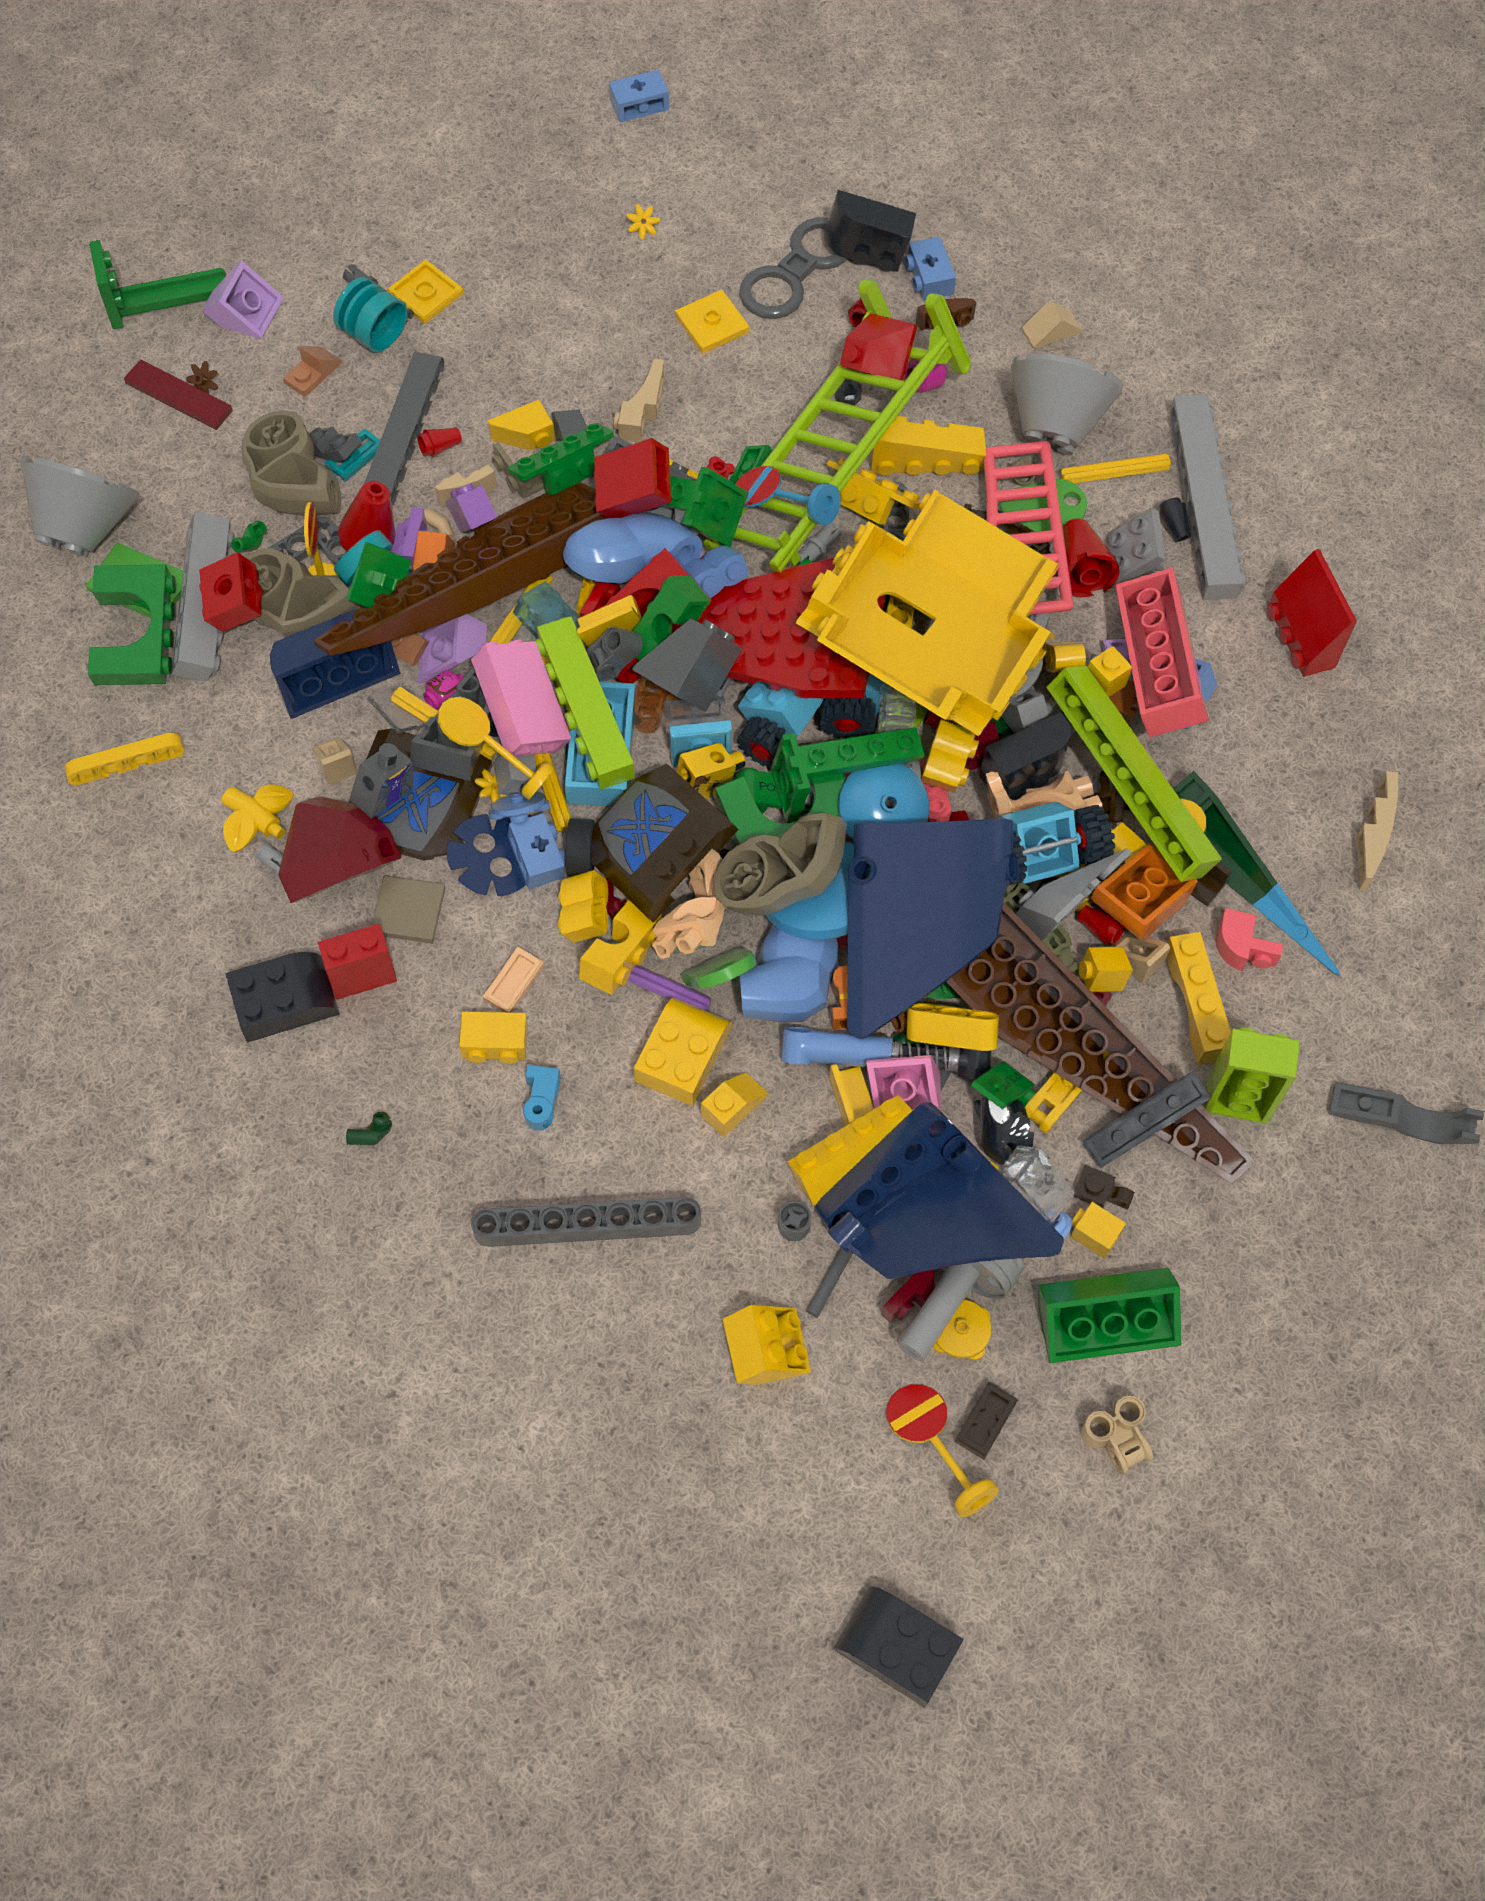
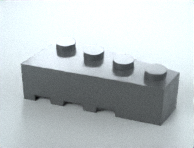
[410,667,493,781]

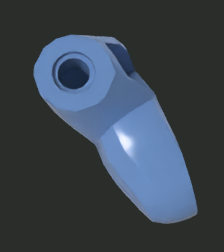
[563,512,703,583]
[740,924,838,1023]

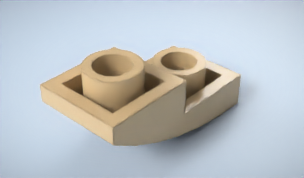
[435,464,497,506]

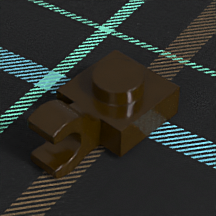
[1094,771,1124,823]
[1073,1165,1135,1210]

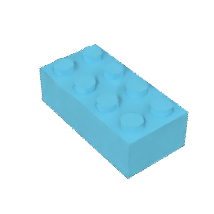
[565,682,636,806]

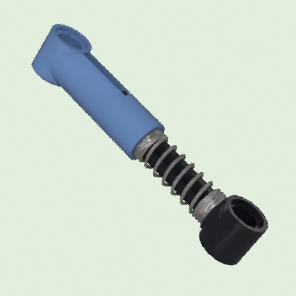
[781,1027,992,1080]

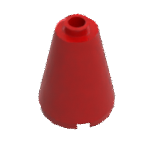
[338,481,396,552]
[1062,518,1120,598]

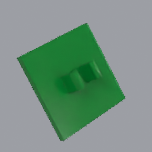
[346,542,411,608]

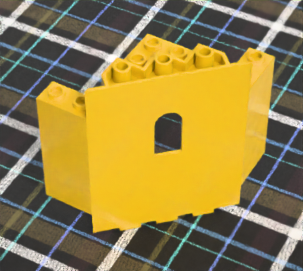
[796,489,1060,736]

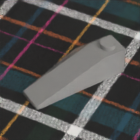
[1016,848,1132,941]

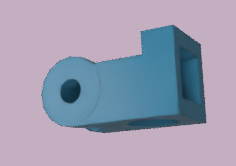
[523,1064,561,1131]

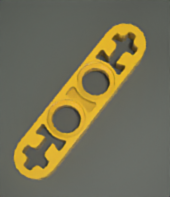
[64,733,184,786]

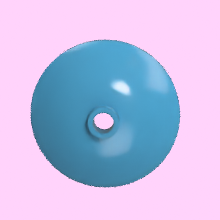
[838,764,929,841]

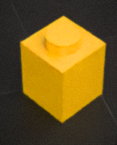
[1088,646,1132,697]
[1079,947,1133,992]
[1071,1202,1126,1259]

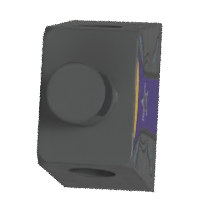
[350,743,413,819]

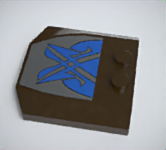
[348,728,493,861]
[591,764,739,923]

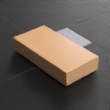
[483,946,545,1013]

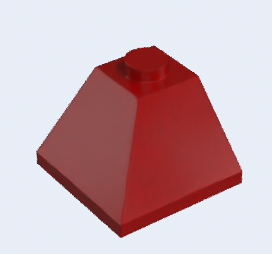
[839,313,918,381]

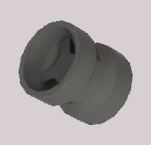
[778,1201,811,1242]

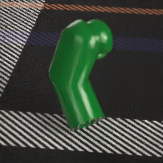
[231,521,267,552]

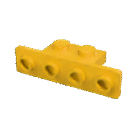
[827,457,921,525]

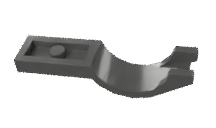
[1330,1082,1485,1144]

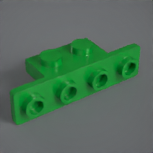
[508,423,614,496]

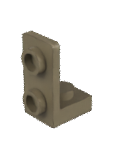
[492,442,545,499]

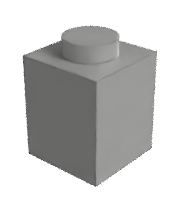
[494,755,537,795]

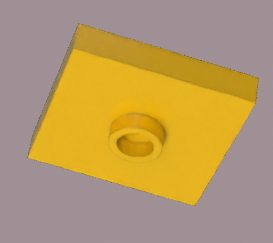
[675,289,750,354]

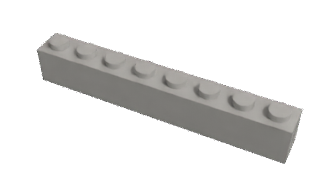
[1170,395,1245,600]

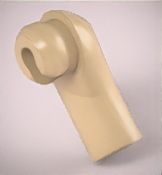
[424,509,455,540]

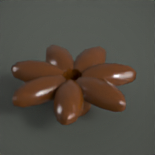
[186,361,218,394]

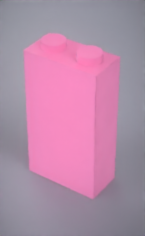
[471,640,572,757]

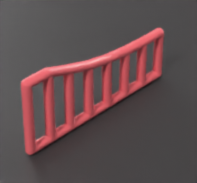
[983,441,1074,615]

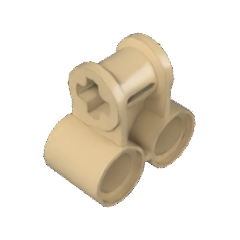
[1081,1396,1153,1475]

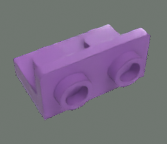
[392,507,427,567]

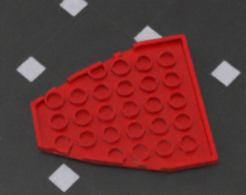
[672,558,886,698]

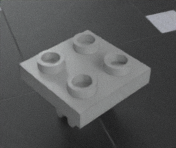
[1107,508,1166,584]

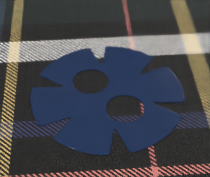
[447,814,526,896]

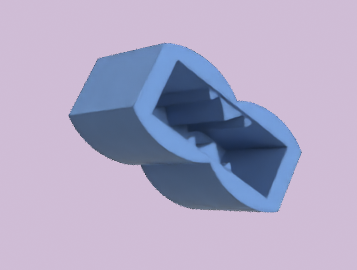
[684,546,749,598]

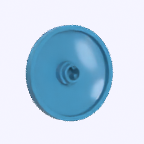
[765,842,871,939]

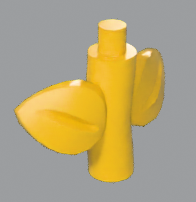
[221,784,294,852]

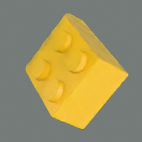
[634,997,733,1106]

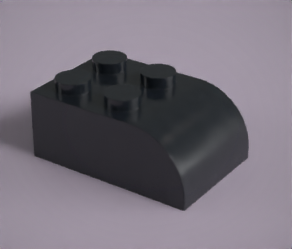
[824,190,916,272]
[979,711,1072,800]
[225,952,340,1043]
[833,1586,964,1708]

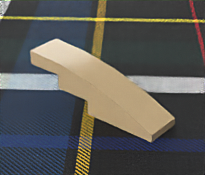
[1357,771,1398,891]

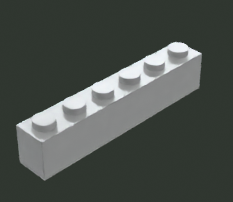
[171,511,233,681]

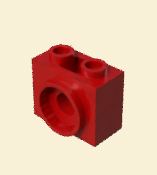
[199,552,263,632]

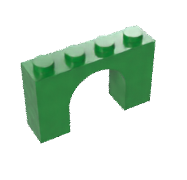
[88,564,176,685]
[713,773,845,847]

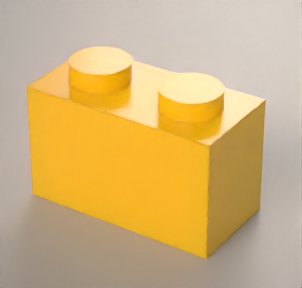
[459,1012,528,1064]

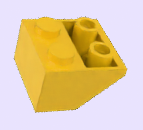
[723,1305,812,1385]

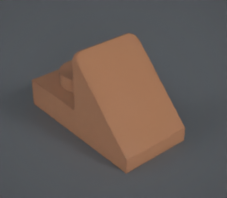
[283,346,342,397]

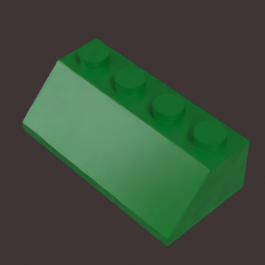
[1038,1267,1181,1363]

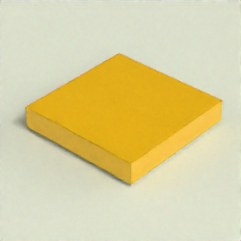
[386,259,464,324]

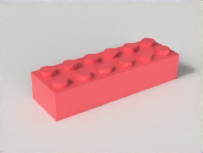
[1115,567,1209,738]

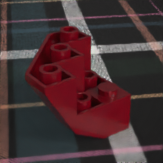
[278,796,402,904]

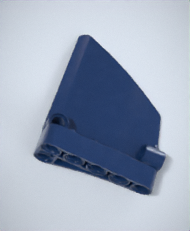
[847,819,1019,1039]
[816,1102,1064,1279]

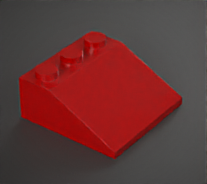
[1267,549,1357,677]

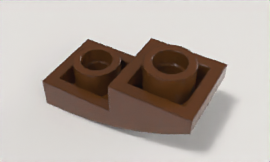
[916,298,976,331]

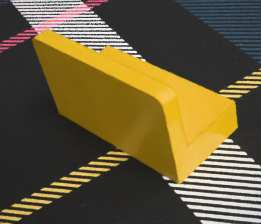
[577,595,642,647]
[829,1064,874,1126]

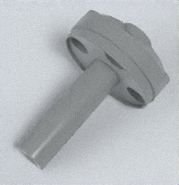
[898,1258,1025,1362]

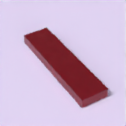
[124,359,233,430]

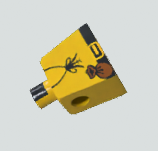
[676,743,746,799]

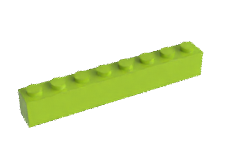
[1046,666,1222,882]

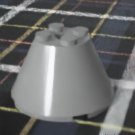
[1011,353,1123,455]
[21,456,140,557]

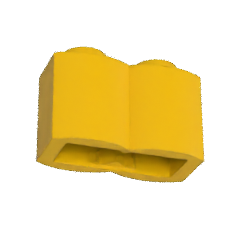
[921,719,979,792]
[558,870,608,943]

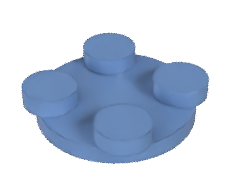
[489,792,551,823]

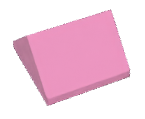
[866,1055,941,1111]

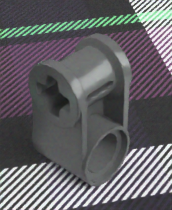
[586,626,643,681]

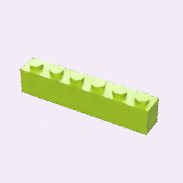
[534,616,635,790]

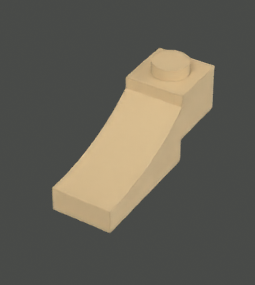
[614,359,665,442]

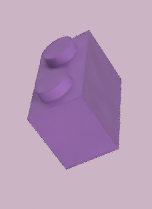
[445,483,497,532]

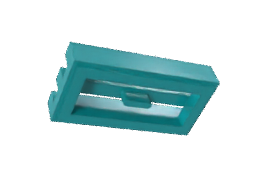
[324,428,380,482]

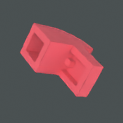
[1216,908,1283,971]

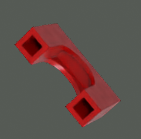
[602,548,716,684]

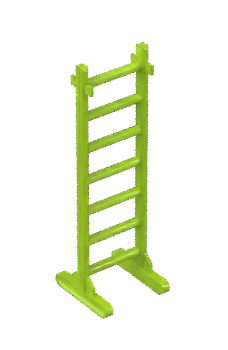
[703,279,971,573]

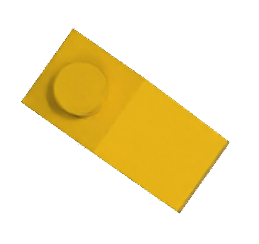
[488,399,555,450]
[701,1072,769,1137]

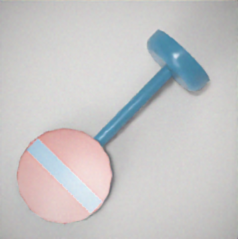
[736,466,841,525]

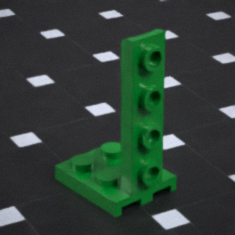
[89,240,226,329]
[662,467,749,547]
[771,727,925,823]

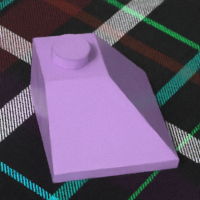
[202,261,284,339]
[418,614,487,683]

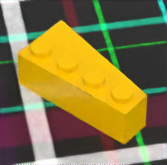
[870,416,986,476]

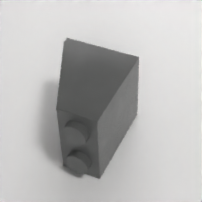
[632,618,742,712]

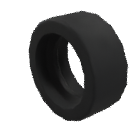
[566,819,595,877]

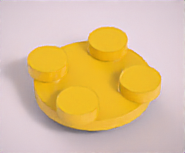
[933,1300,991,1360]

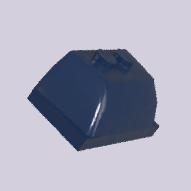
[270,609,401,719]

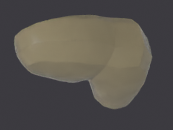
[242,410,341,515]
[246,548,366,637]
[714,813,847,916]

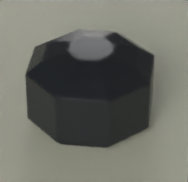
[835,379,862,406]

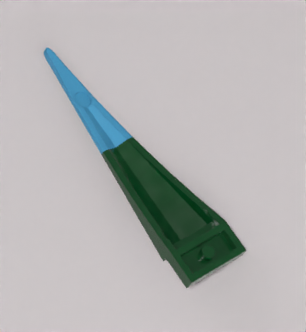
[1173,771,1339,975]

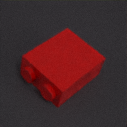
[594,438,671,518]
[317,923,397,1000]

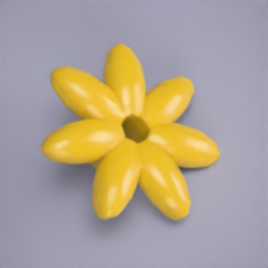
[626,204,661,239]
[475,769,508,803]

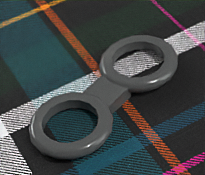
[739,217,848,319]

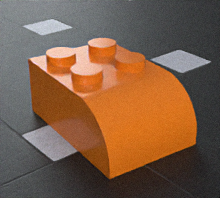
[1091,843,1198,940]

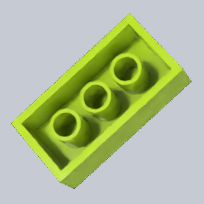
[1204,1028,1300,1124]

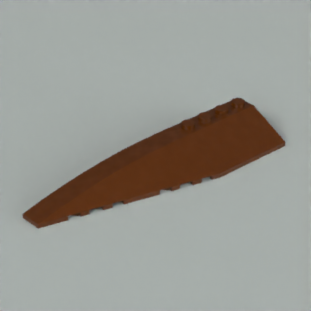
[313,482,608,656]
[946,902,1256,1183]

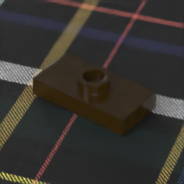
[954,1382,1018,1460]

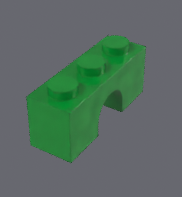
[632,576,711,661]

